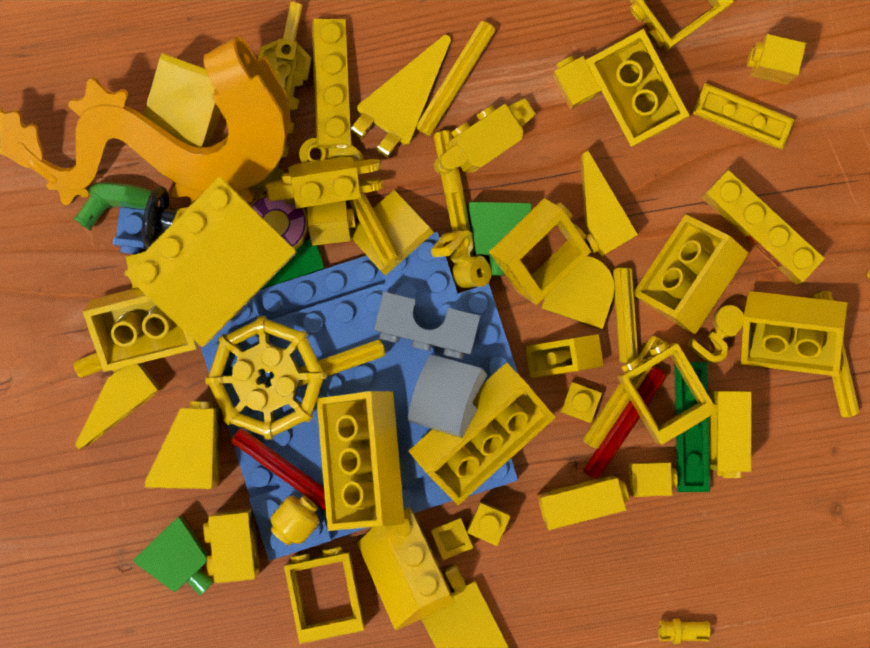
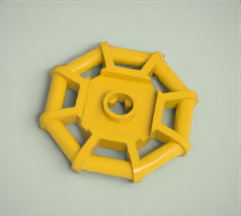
[205,316,327,440]

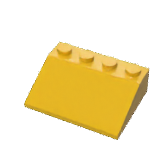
[124,176,297,348]

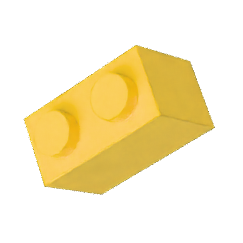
[747,34,806,85]

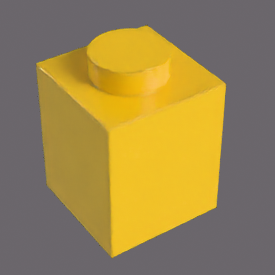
[553,56,601,110]
[307,201,356,246]
[628,461,677,497]
[467,501,511,546]

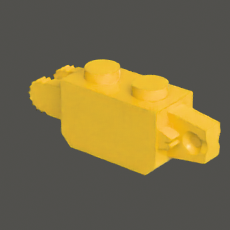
[433,98,535,176]
[266,156,383,209]

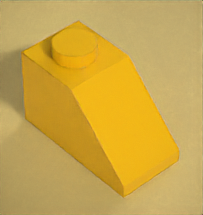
[525,334,604,378]

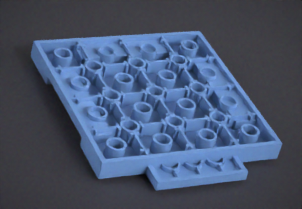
[200,232,518,561]

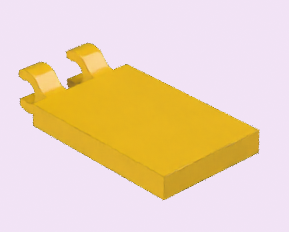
[421,564,509,648]

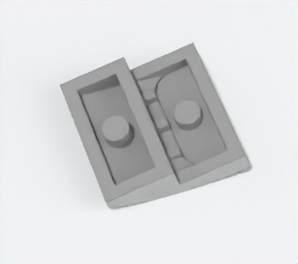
[408,354,487,438]

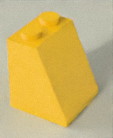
[143,53,221,147]
[145,401,221,489]

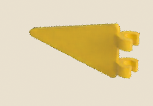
[351,35,451,159]

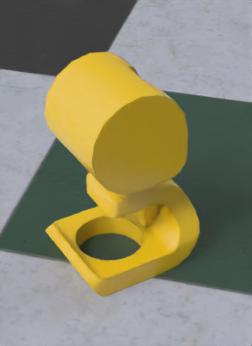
[431,230,491,288]
[688,305,744,363]

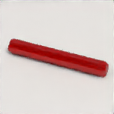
[584,366,667,480]
[232,429,326,511]

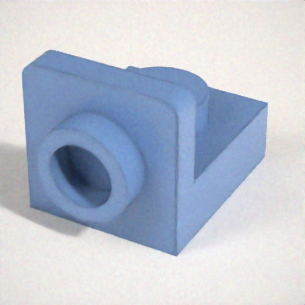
[112,207,147,255]

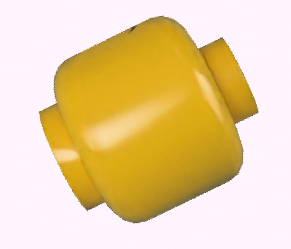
[271,495,319,545]

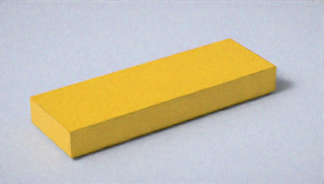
[692,83,795,151]

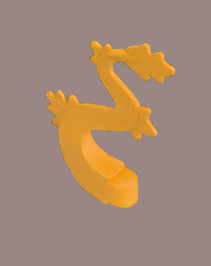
[0,36,290,206]

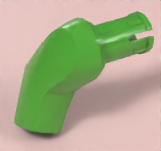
[73,182,152,231]

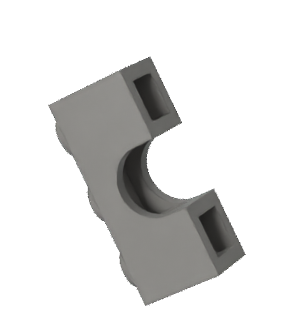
[374,292,480,359]

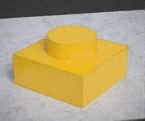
[560,382,602,423]
[431,517,473,560]

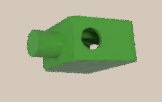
[469,202,531,276]
[133,515,214,596]

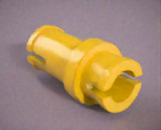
[658,618,710,645]

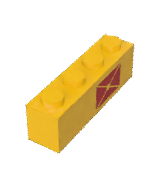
[701,170,825,284]

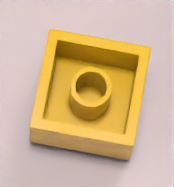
[204,509,261,583]

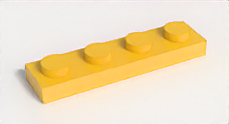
[312,19,351,148]

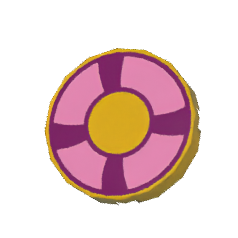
[250,194,308,249]

